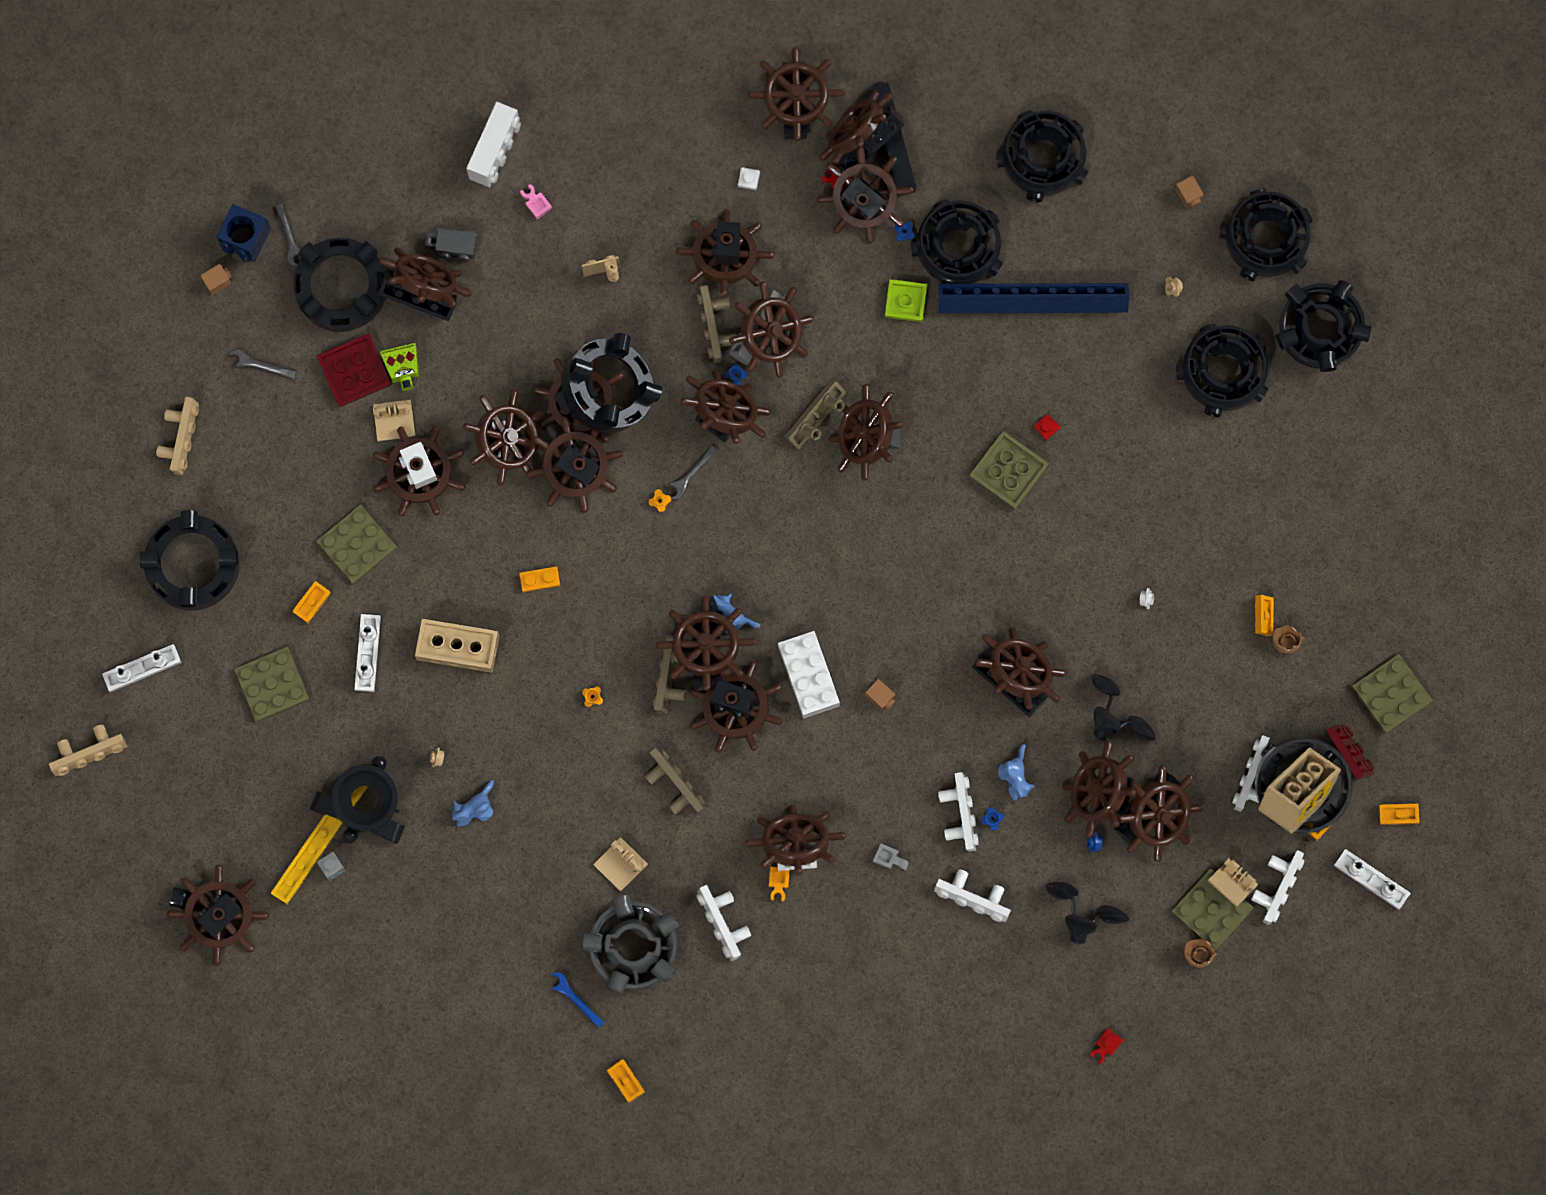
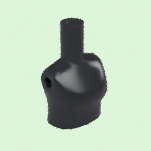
[170,887,205,911]

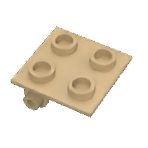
[582,255,621,282]
[373,400,415,441]
[593,837,648,891]
[1208,858,1258,907]

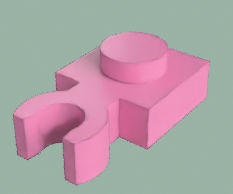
[520,184,552,219]

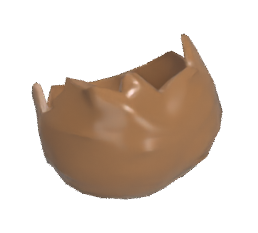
[1272,625,1304,654]
[1184,939,1217,968]

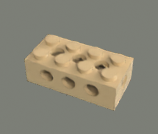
[415,619,499,673]

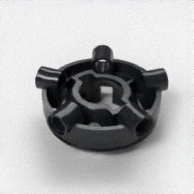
[996,110,1089,202]
[1219,189,1313,281]
[911,199,1003,284]
[1276,280,1372,372]
[1176,323,1269,417]

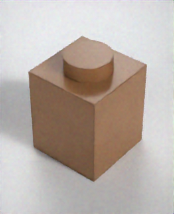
[1175,176,1204,208]
[200,264,232,296]
[865,679,895,711]

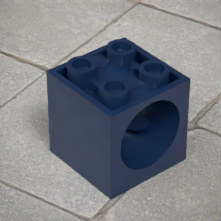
[216,204,271,262]

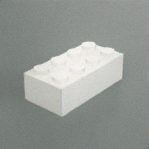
[466,102,521,188]
[778,631,840,719]

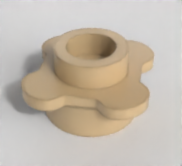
[1165,277,1183,297]
[429,747,444,768]

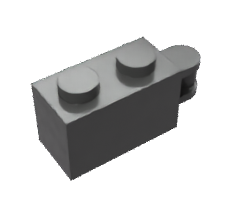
[424,229,477,261]

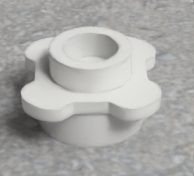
[1140,588,1154,609]

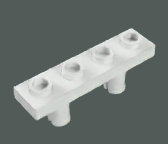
[355,614,381,692]
[102,644,182,692]
[1232,735,1280,812]
[938,772,979,852]
[1334,849,1410,910]
[1251,850,1305,925]
[934,869,1011,922]
[697,885,751,962]

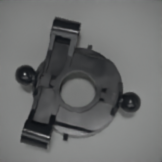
[309,756,405,844]

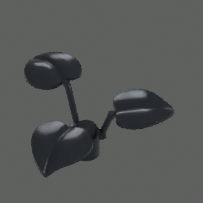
[1092,674,1156,741]
[1044,882,1130,944]

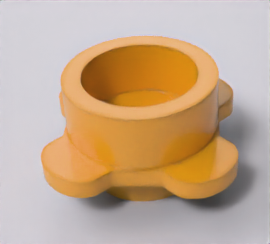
[649,489,671,512]
[582,686,603,707]

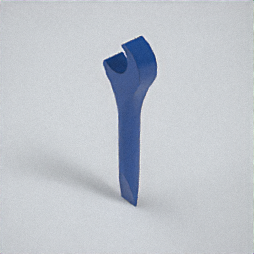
[552,973,604,1028]

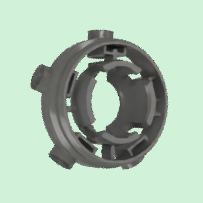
[583,895,679,994]

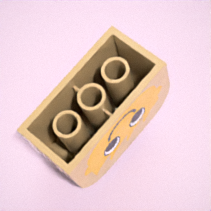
[1259,747,1341,833]

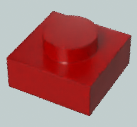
[1033,414,1061,441]

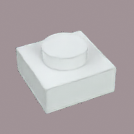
[738,168,760,190]

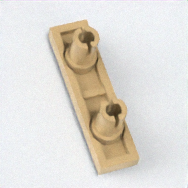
[156,397,199,476]
[49,724,128,776]

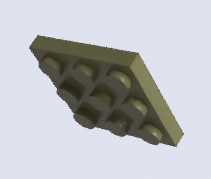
[969,431,1049,510]
[317,504,397,585]
[234,647,310,722]
[1352,654,1433,734]
[1172,869,1254,951]

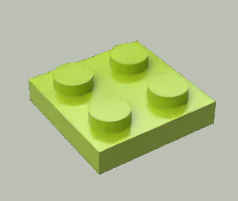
[885,279,927,322]

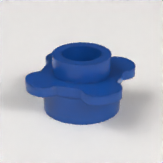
[894,222,915,242]
[725,364,747,386]
[981,807,1004,830]
[1087,832,1102,853]

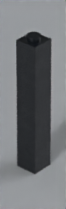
[870,82,916,197]

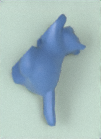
[709,593,761,634]
[998,744,1035,801]
[452,780,494,826]

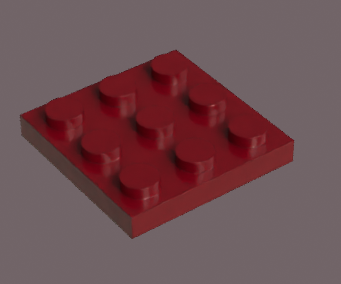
[317,333,391,408]
[1326,725,1375,780]

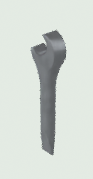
[275,203,300,267]
[230,350,296,379]
[670,445,718,501]

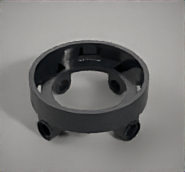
[293,238,386,332]
[561,333,662,433]
[139,510,240,611]
[1255,736,1353,833]

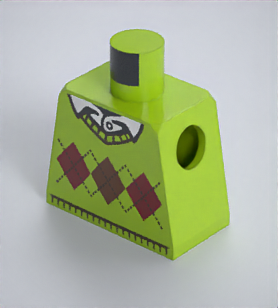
[380,343,419,391]

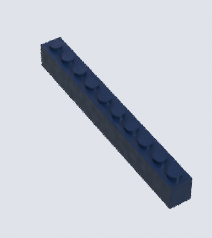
[938,283,1129,313]

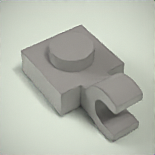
[873,844,909,871]

